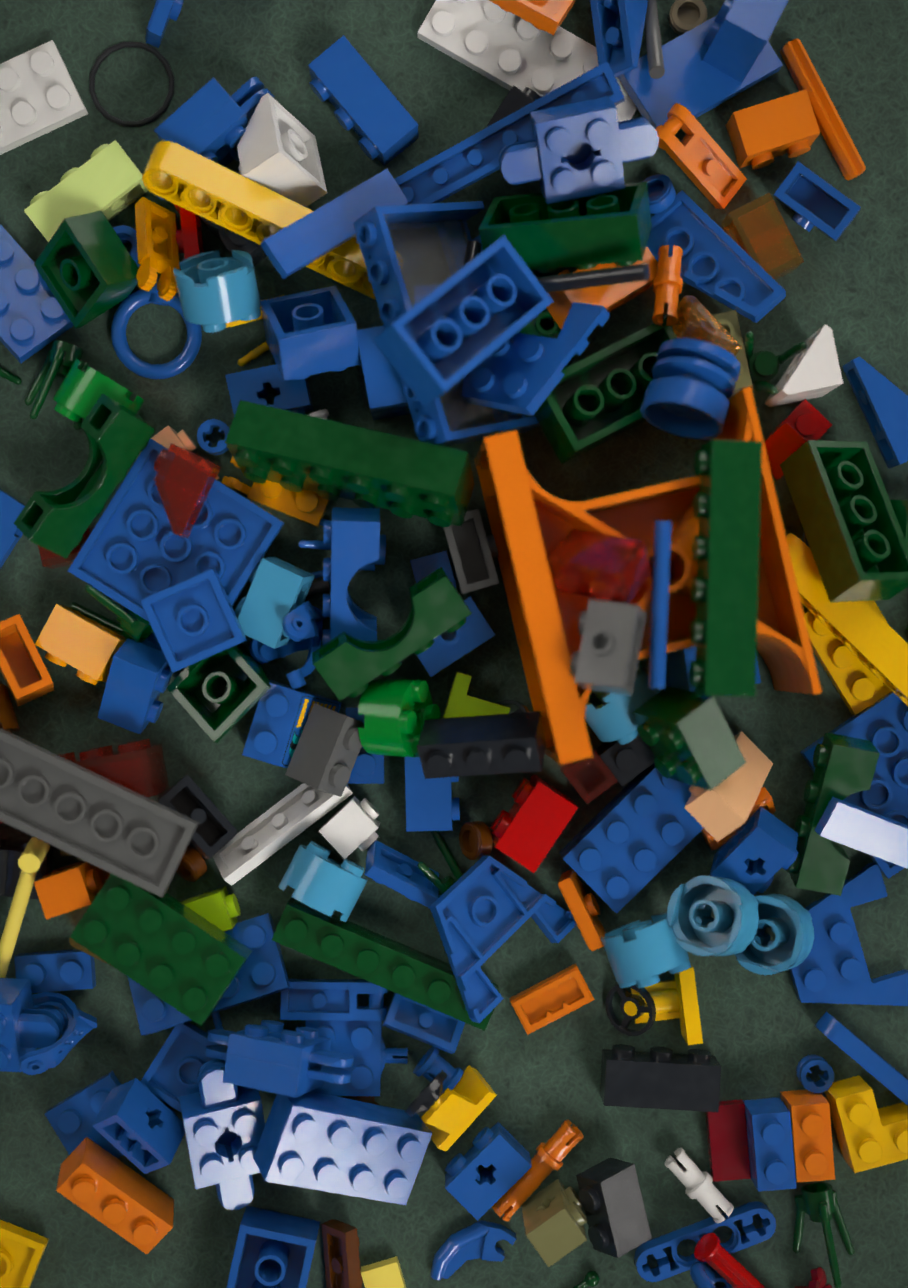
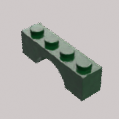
[14,393,155,558]
[312,567,472,701]
[786,732,880,896]

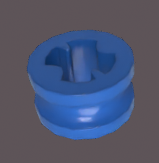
[197,419,230,455]
[796,1055,834,1093]

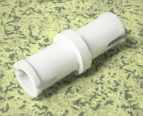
[664,1148,734,1224]

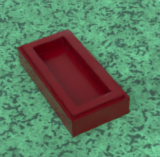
[705,1099,751,1182]

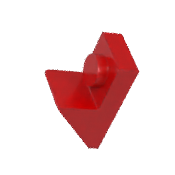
[764,399,832,480]

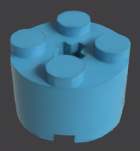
[173,250,261,333]
[585,662,659,745]
[278,841,368,922]
[667,875,759,956]
[734,894,814,975]
[601,912,691,988]

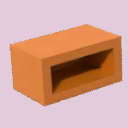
[726,89,820,169]
[0,614,54,707]
[34,861,110,920]
[780,1089,835,1183]

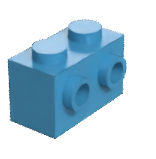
[235,557,315,649]

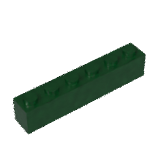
[689,440,762,697]
[272,897,500,1031]

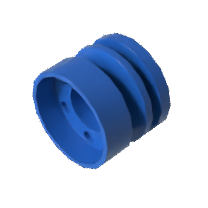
[641,338,740,440]

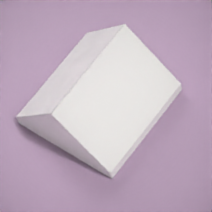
[765,324,843,407]

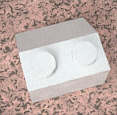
[237,93,327,207]

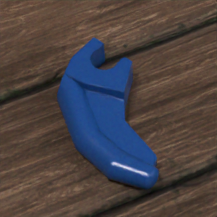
[430,1220,516,1281]

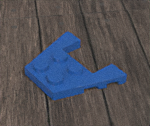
[462,302,610,416]
[430,856,577,1023]
[789,862,908,1006]

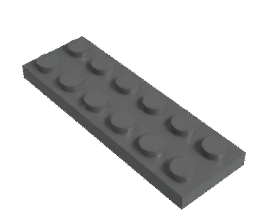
[0,728,199,897]

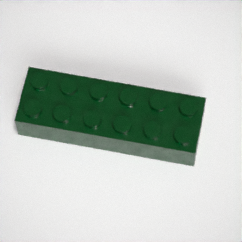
[225,400,475,527]

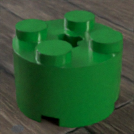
[53,359,145,423]
[358,678,440,758]

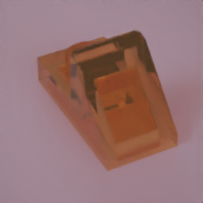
[671,296,742,356]

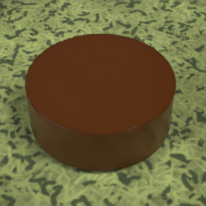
[459,821,492,860]
[176,845,207,882]

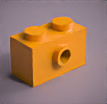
[35,604,127,685]

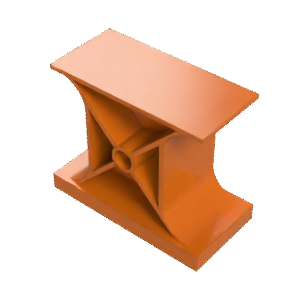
[475,387,822,765]

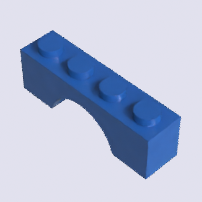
[322,507,380,646]

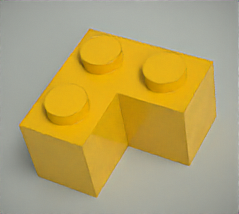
[825,1075,908,1173]

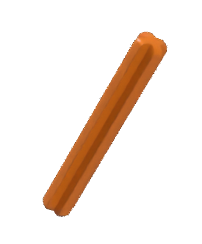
[780,38,866,181]

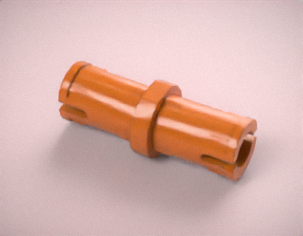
[652,245,683,326]

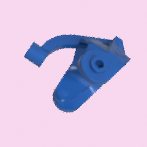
[249,600,327,690]
[20,992,97,1075]

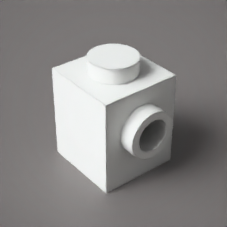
[319,796,380,859]

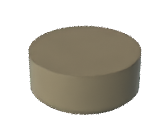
[669,0,708,35]

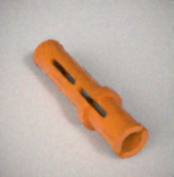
[492,1119,584,1222]

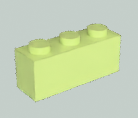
[24,140,148,242]

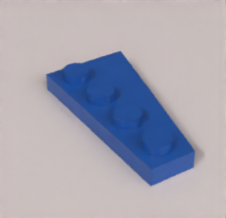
[647,190,786,323]

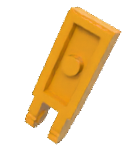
[135,196,180,301]
[221,456,329,528]

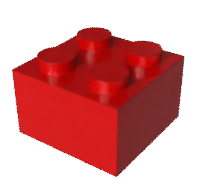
[491,774,578,873]

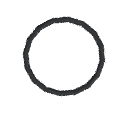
[89,41,174,127]

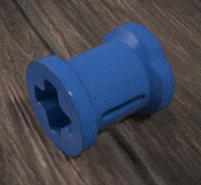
[413,1046,464,1092]

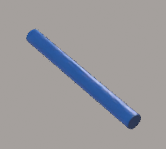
[648,520,672,688]

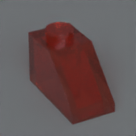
[154,443,221,538]

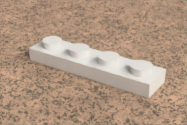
[212,783,353,886]

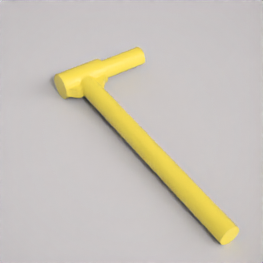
[0,837,50,978]

